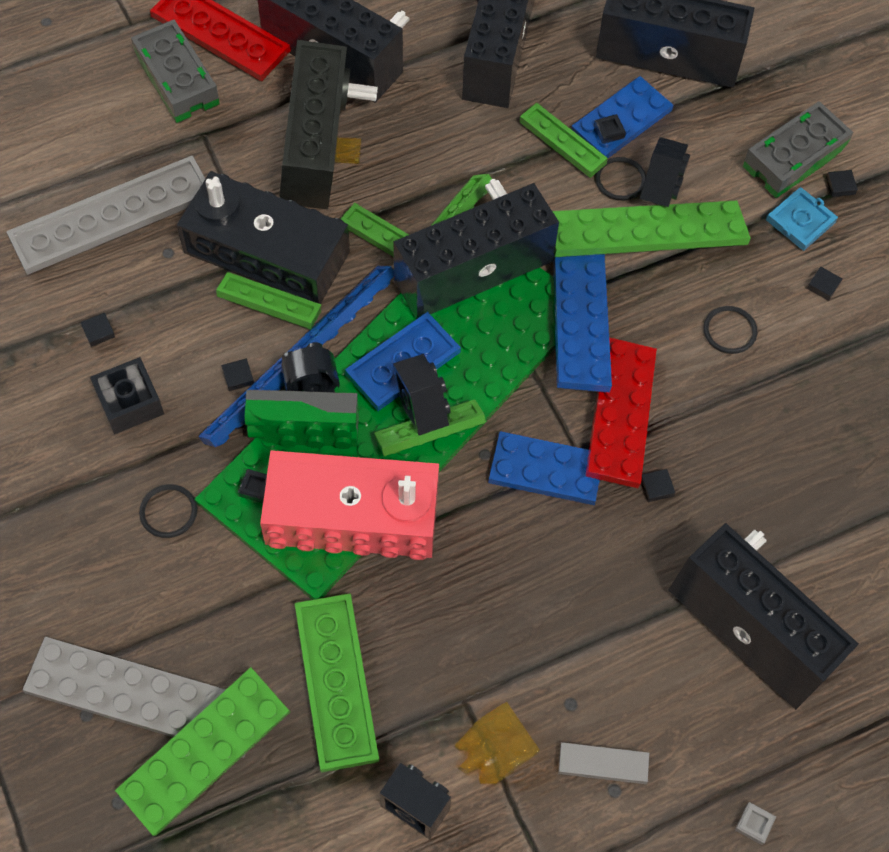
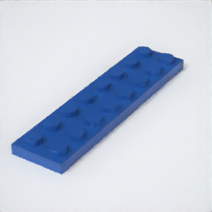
[553,254,612,393]

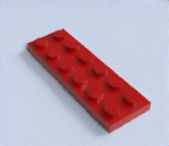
[150,0,291,82]
[586,337,657,488]

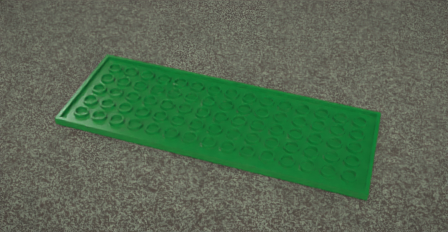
[194,268,556,600]

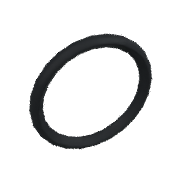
[595,157,646,201]
[703,306,758,354]
[139,484,198,538]

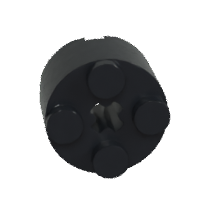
[281,342,340,393]

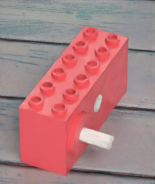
[260,451,439,560]

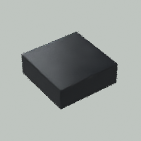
[594,114,626,144]
[826,170,858,197]
[807,266,843,301]
[80,313,115,347]
[221,358,254,391]
[238,469,267,503]
[641,469,676,503]

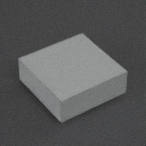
[735,802,776,845]

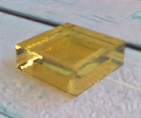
[335,137,361,164]

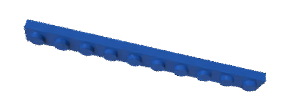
[198,266,394,447]

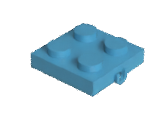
[766,187,838,251]

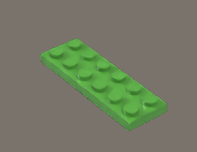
[295,593,379,773]
[115,667,291,836]

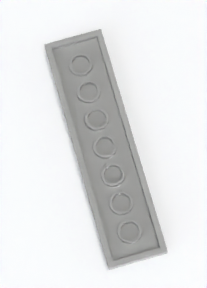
[6,156,205,275]
[23,637,245,758]

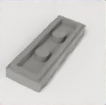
[558,742,649,784]

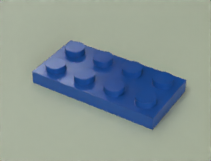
[571,76,673,158]
[345,312,461,411]
[488,431,600,505]

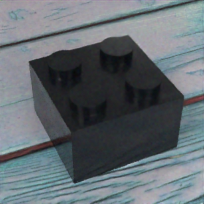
[640,137,691,207]
[393,354,451,436]
[90,357,164,435]
[380,763,451,840]

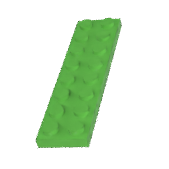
[553,200,751,257]

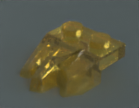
[454,702,540,784]

